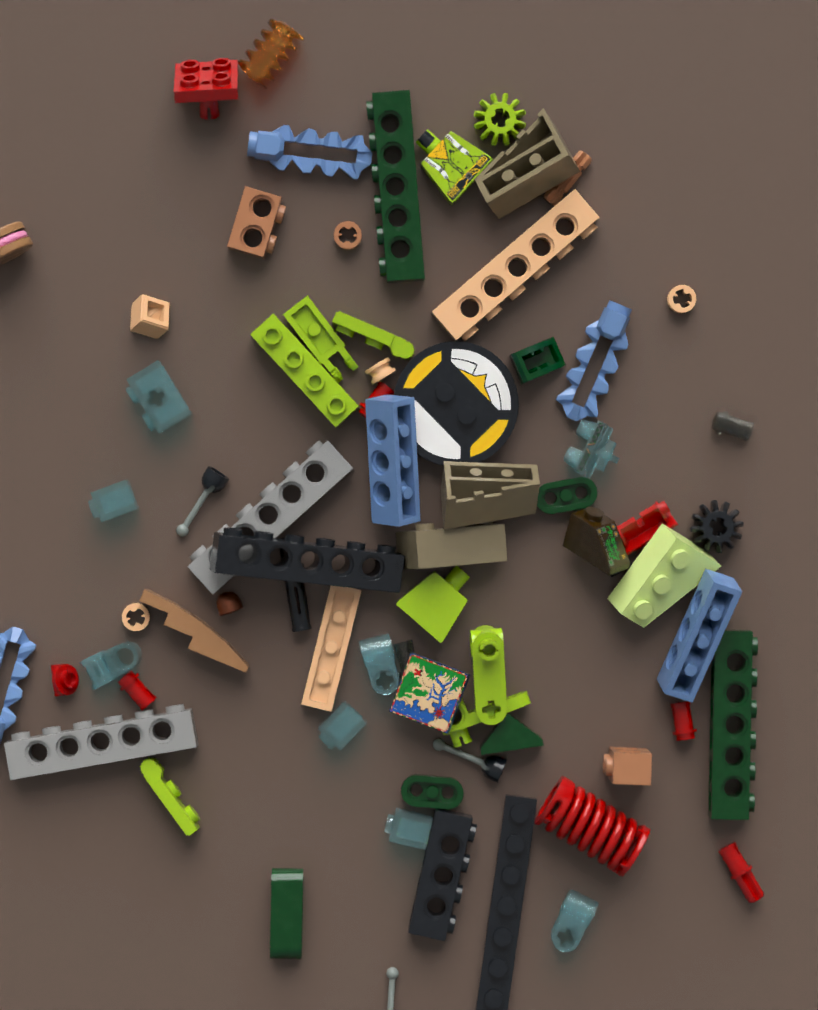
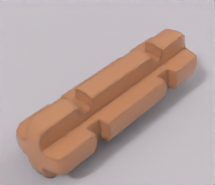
[544,150,592,206]

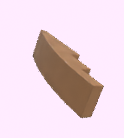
[140,589,250,673]

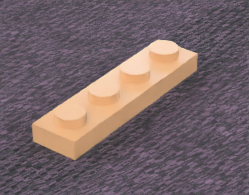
[301,586,362,712]

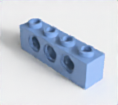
[365,394,421,527]
[657,568,742,703]

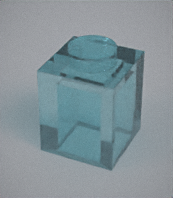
[88,480,139,522]
[318,699,367,750]
[384,808,433,850]

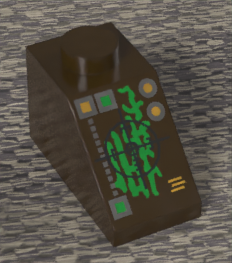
[563,507,630,575]

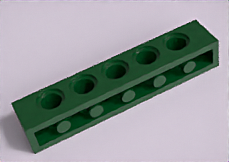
[366,90,425,283]
[708,629,758,820]

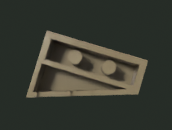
[474,108,580,219]
[440,461,540,530]
[395,521,507,569]

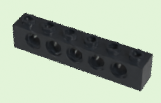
[210,527,405,593]

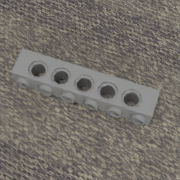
[187,440,353,595]
[4,704,199,780]

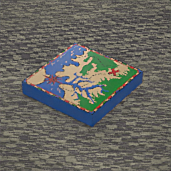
[389,652,470,734]

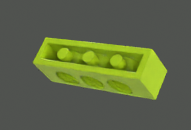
[250,313,359,428]

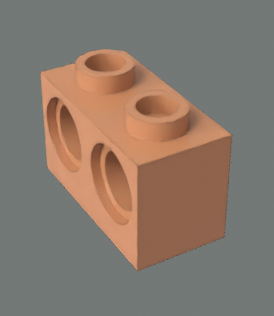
[227,186,286,260]
[603,747,652,786]

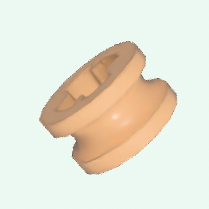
[667,285,696,314]
[365,357,396,385]
[122,603,150,631]

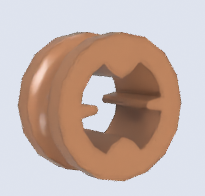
[334,221,362,250]

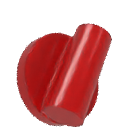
[51,664,79,696]

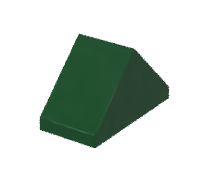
[509,337,566,385]
[480,713,544,755]

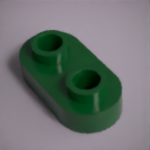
[537,477,597,514]
[401,774,464,809]

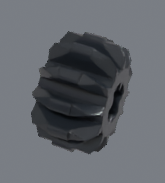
[690,500,744,553]

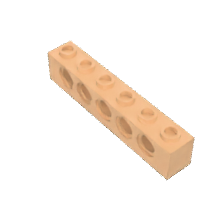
[431,189,599,341]

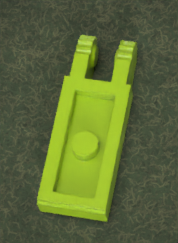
[283,295,359,383]
[332,311,415,360]
[140,757,200,836]

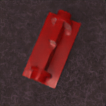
[616,501,678,555]

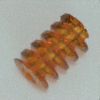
[238,19,305,89]

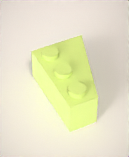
[607,523,721,628]

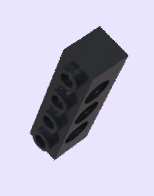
[408,808,477,941]

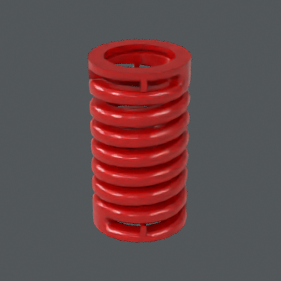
[534,776,651,877]

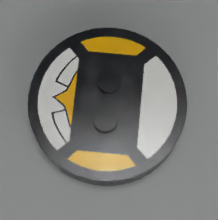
[394,341,519,466]

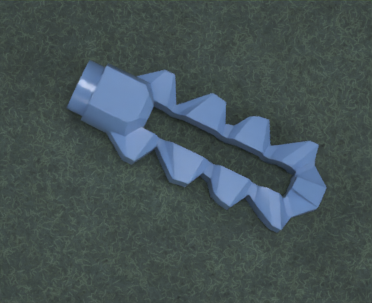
[247,125,372,180]
[556,300,632,421]
[0,627,37,744]

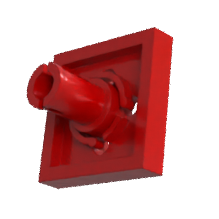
[174,58,239,120]

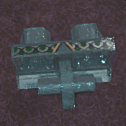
[563,420,620,479]

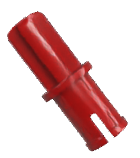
[718,841,764,903]

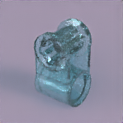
[359,633,399,695]
[79,641,142,690]
[551,889,599,952]

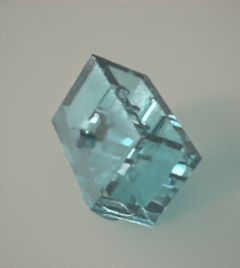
[125,360,193,434]

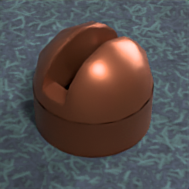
[216,592,243,616]

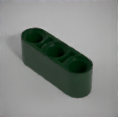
[270,868,304,959]

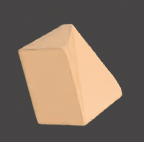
[130,294,170,339]

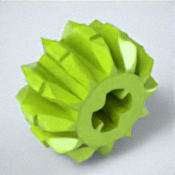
[473,93,526,146]

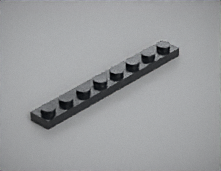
[475,794,537,1010]

